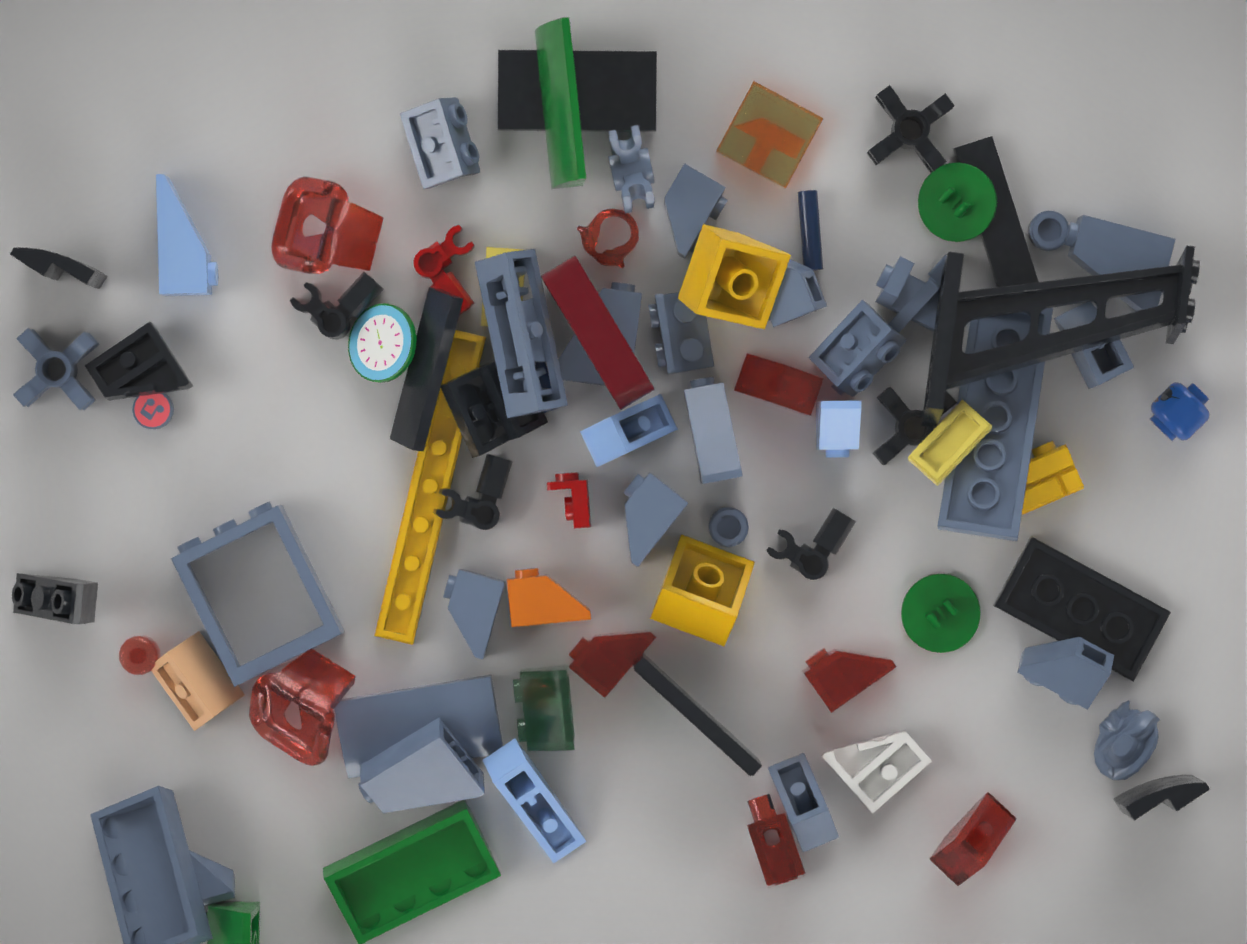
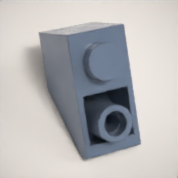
[664,163,728,259]
[768,259,827,327]
[1053,302,1134,389]
[1017,637,1114,710]

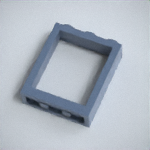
[171,501,345,687]

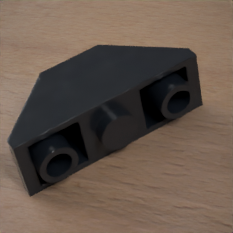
[12,573,98,624]

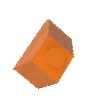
[507,568,591,627]

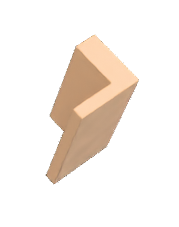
[149,631,245,731]

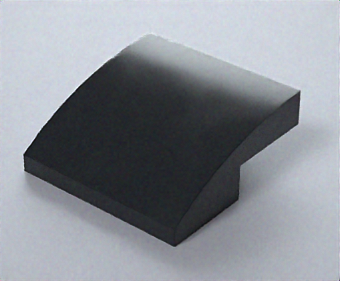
[10,247,108,289]
[441,360,548,458]
[1113,775,1210,821]

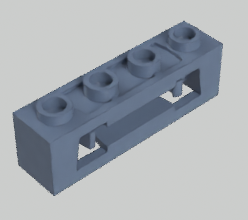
[475,249,568,418]

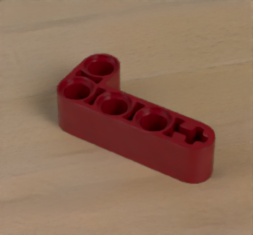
[541,256,655,410]

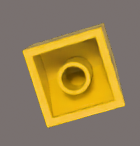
[678,224,791,330]
[650,534,755,647]

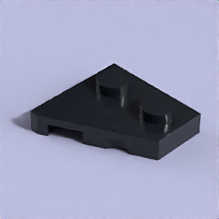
[85,322,193,401]

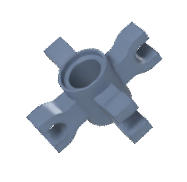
[608,125,655,214]
[13,328,100,411]

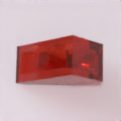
[734,353,824,417]
[568,630,656,698]
[802,648,897,713]
[929,792,1017,886]

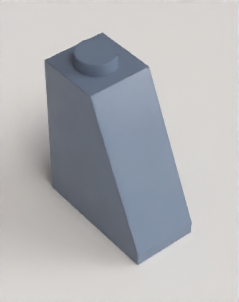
[1064,215,1176,311]
[558,282,642,386]
[683,377,743,484]
[358,717,485,813]

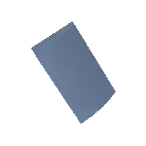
[333,675,503,779]
[90,786,213,944]

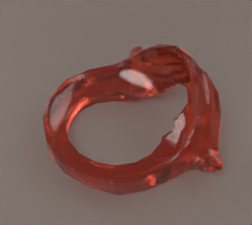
[577,208,639,268]

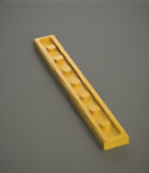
[374,330,486,645]

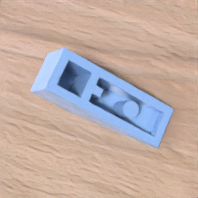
[156,174,219,296]
[483,738,586,863]

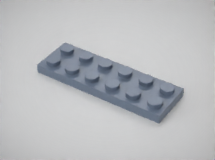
[938,308,1053,541]

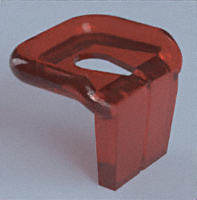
[271,176,384,274]
[249,649,356,766]

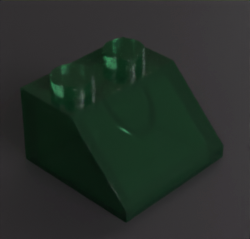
[513,665,576,751]

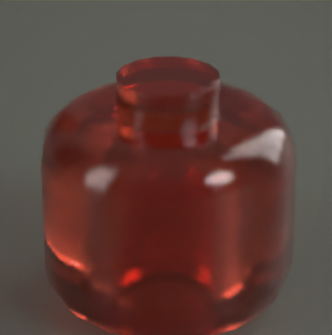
[119,635,160,675]

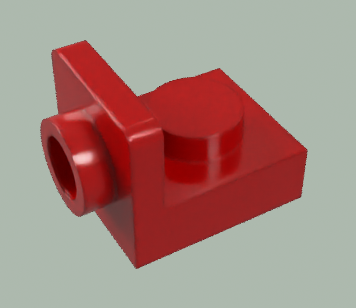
[547,472,591,529]

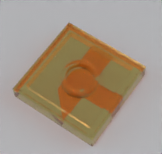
[716,81,823,189]

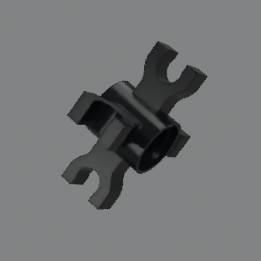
[867,85,955,173]
[872,387,957,465]

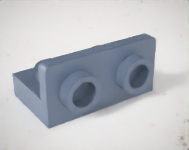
[400,97,480,189]
[648,292,714,374]
[809,300,906,397]

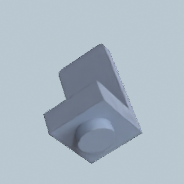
[875,256,939,332]

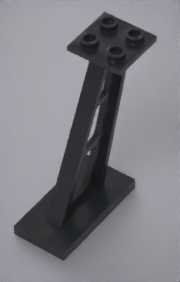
[921,245,1200,428]

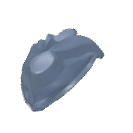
[1094,700,1160,780]

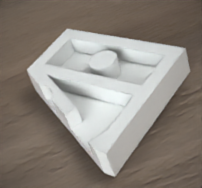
[822,730,932,813]

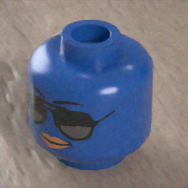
[1150,382,1210,441]

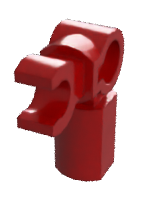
[413,225,475,316]

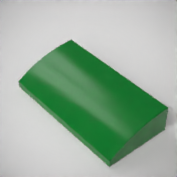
[535,17,586,189]
[323,800,501,944]

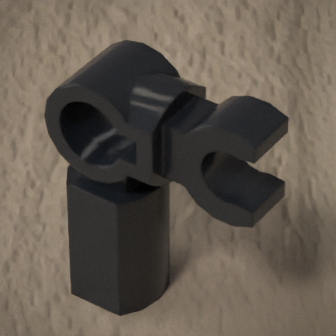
[290,271,383,340]
[433,454,513,530]
[766,508,856,580]

